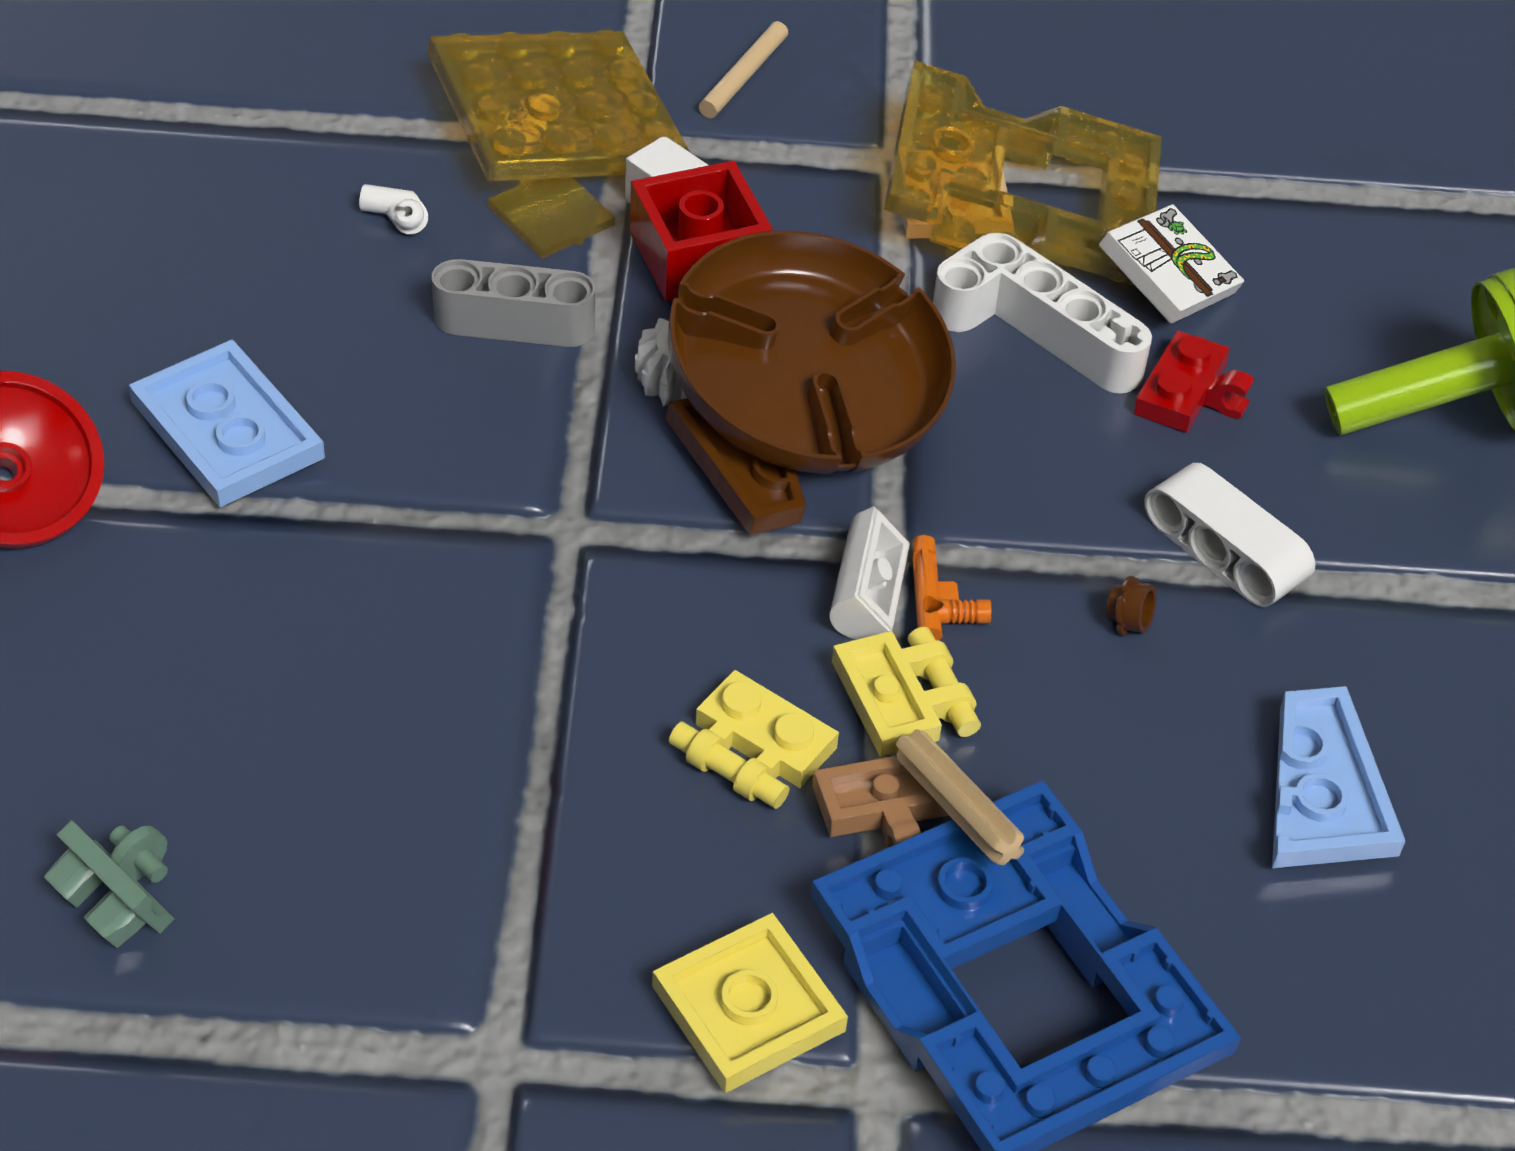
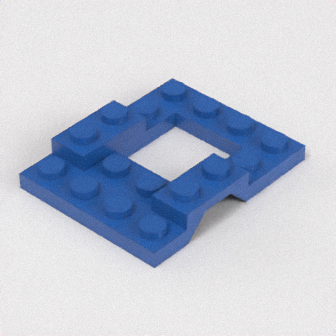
[810,780,1241,1151]

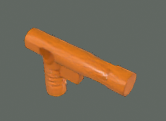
[911,535,991,641]

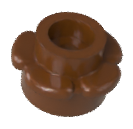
[1106,576,1157,636]

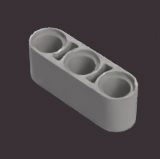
[432,259,595,347]

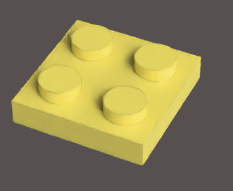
[652,913,848,1093]

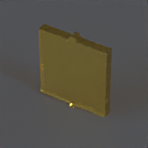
[488,167,615,259]

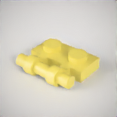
[832,627,981,757]
[669,670,839,809]

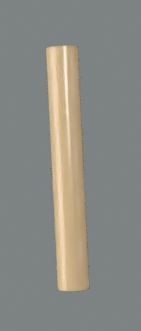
[699,21,788,118]

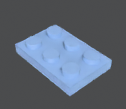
[128,339,325,507]

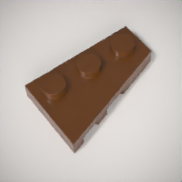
[665,398,806,535]

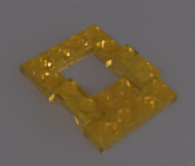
[884,61,1162,286]

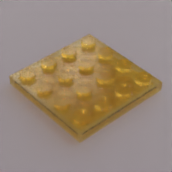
[427,29,690,181]

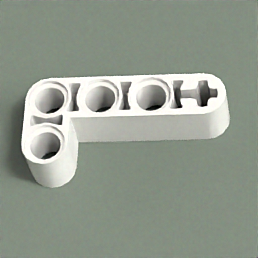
[933,233,1152,394]

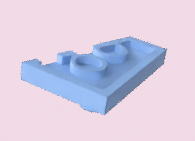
[1272,686,1405,868]

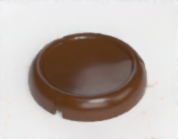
[668,231,956,474]

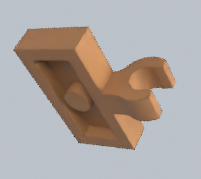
[812,756,949,849]

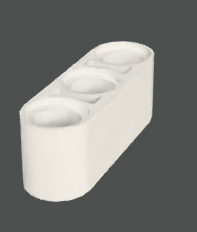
[1145,462,1315,607]

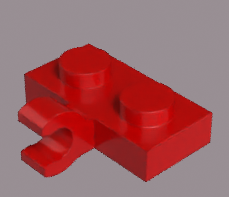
[1134,330,1254,433]

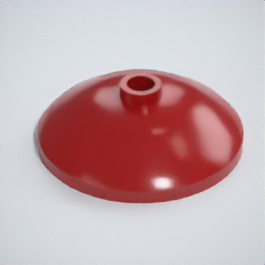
[0,371,104,548]

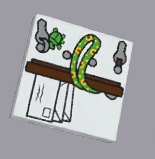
[1099,204,1244,324]

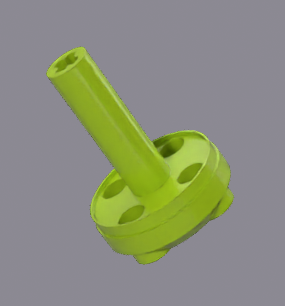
[1324,267,1515,436]

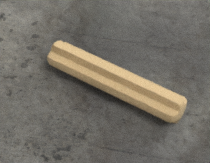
[896,729,1024,866]

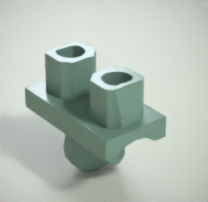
[44,820,175,948]

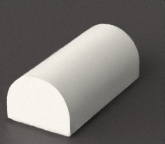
[830,506,910,640]

